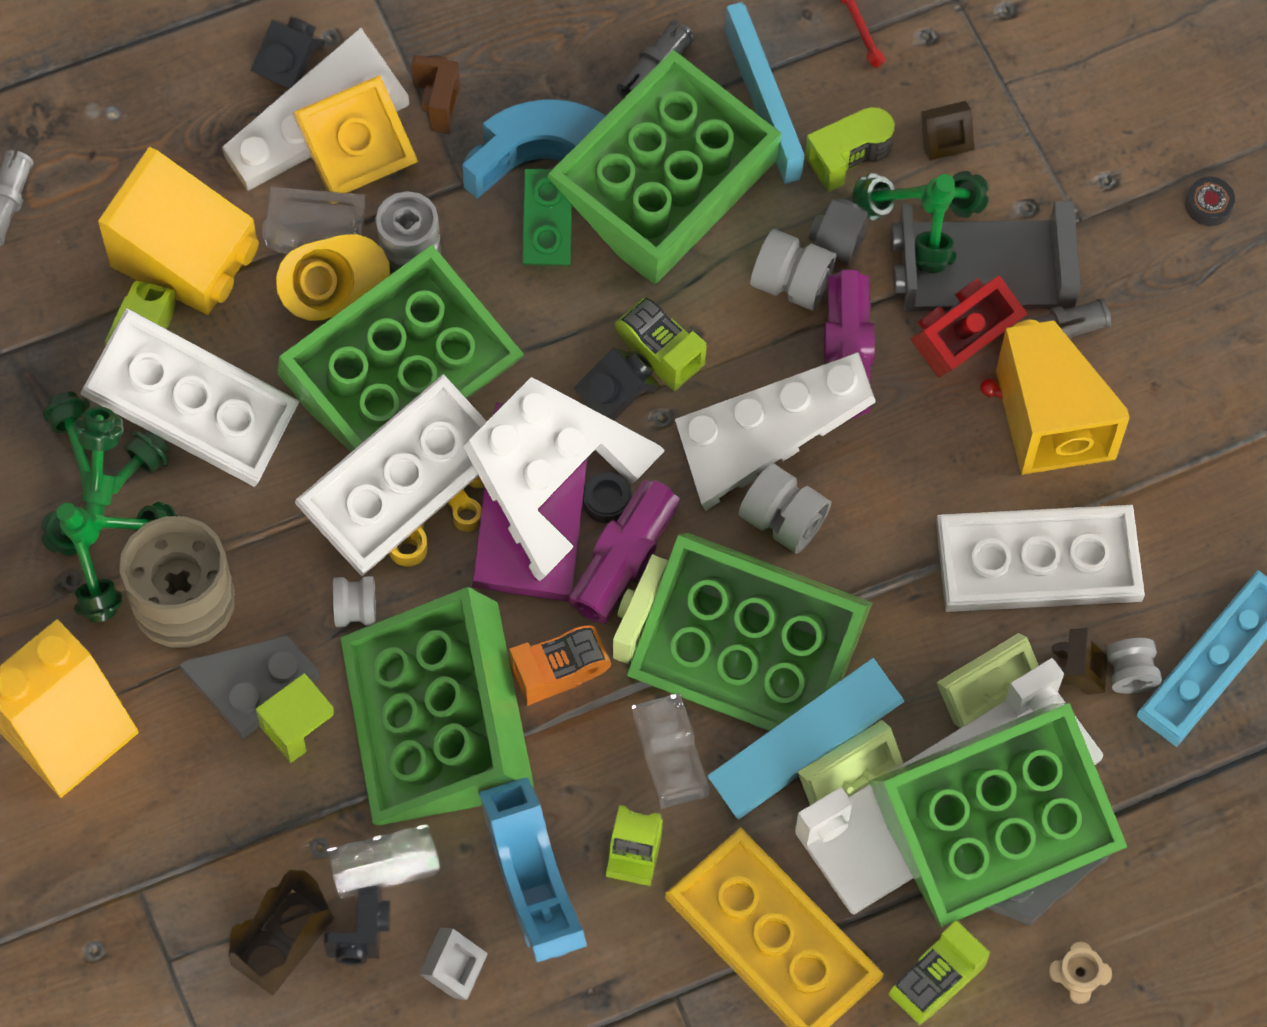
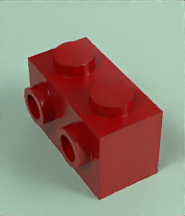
[910,275,1027,378]

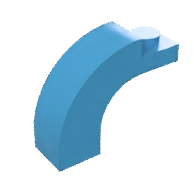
[462,100,606,199]
[479,777,587,962]

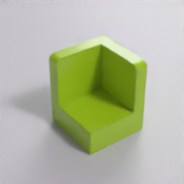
[256,673,334,764]

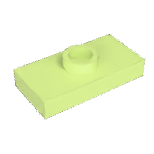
[613,554,668,665]
[936,633,1039,728]
[798,720,904,805]

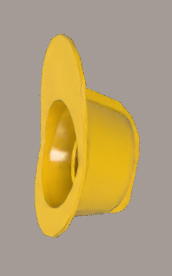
[276,234,390,321]

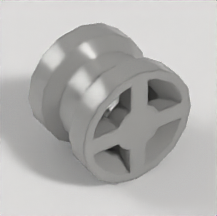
[333,576,376,627]
[1105,638,1162,694]

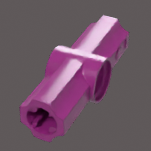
[823,270,875,419]
[569,479,680,624]

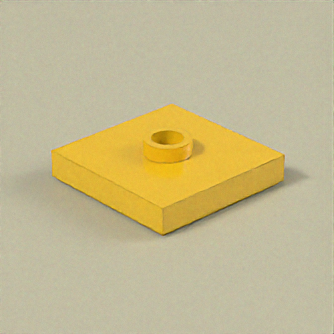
[292,75,418,200]

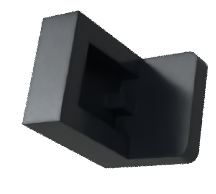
[251,16,326,89]
[574,348,661,421]
[324,883,391,965]

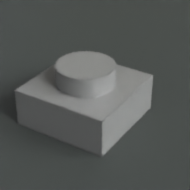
[419,928,488,1000]

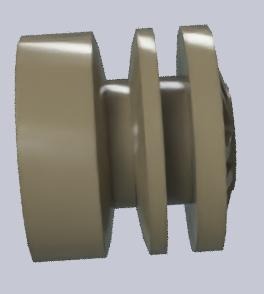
[119,516,236,648]

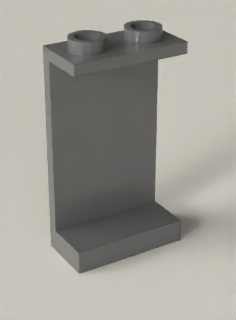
[891,201,1081,311]

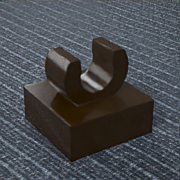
[921,101,975,161]
[1052,627,1108,694]

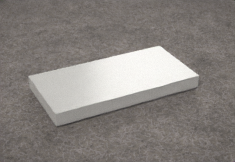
[80,308,300,487]
[295,374,487,577]
[936,505,1145,612]

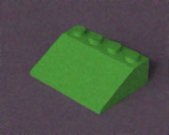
[548,50,781,285]
[277,245,524,452]
[627,532,872,731]
[340,587,534,826]
[869,703,1127,927]

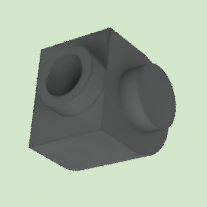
[809,199,868,265]

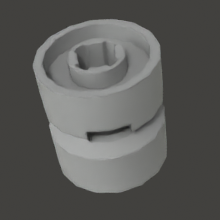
[376,191,441,273]
[750,229,836,311]
[738,463,832,554]

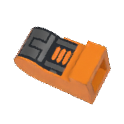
[509,625,612,706]

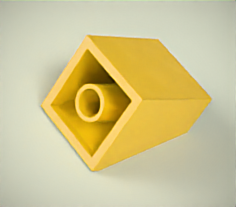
[98,147,259,315]
[995,320,1130,475]
[0,619,139,798]

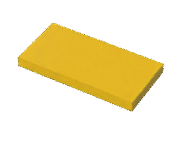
[665,827,884,1027]

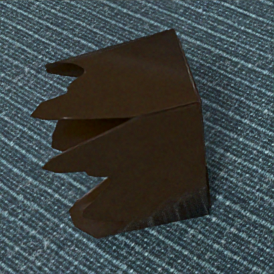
[228,870,334,995]

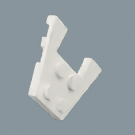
[463,377,665,581]

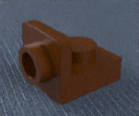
[411,55,461,134]

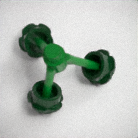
[852,171,989,273]
[43,391,169,516]
[41,502,178,623]

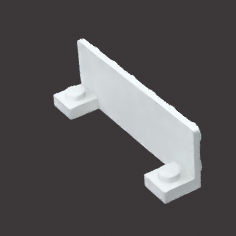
[795,658,1103,914]

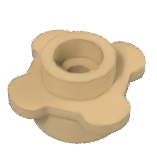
[1049,942,1112,1004]

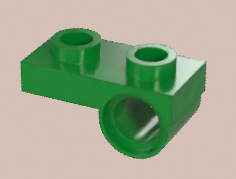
[523,169,573,267]

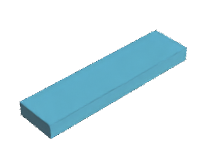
[724,2,804,184]
[1136,570,1267,747]
[708,658,905,820]

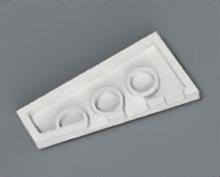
[223,28,409,191]
[675,353,876,511]

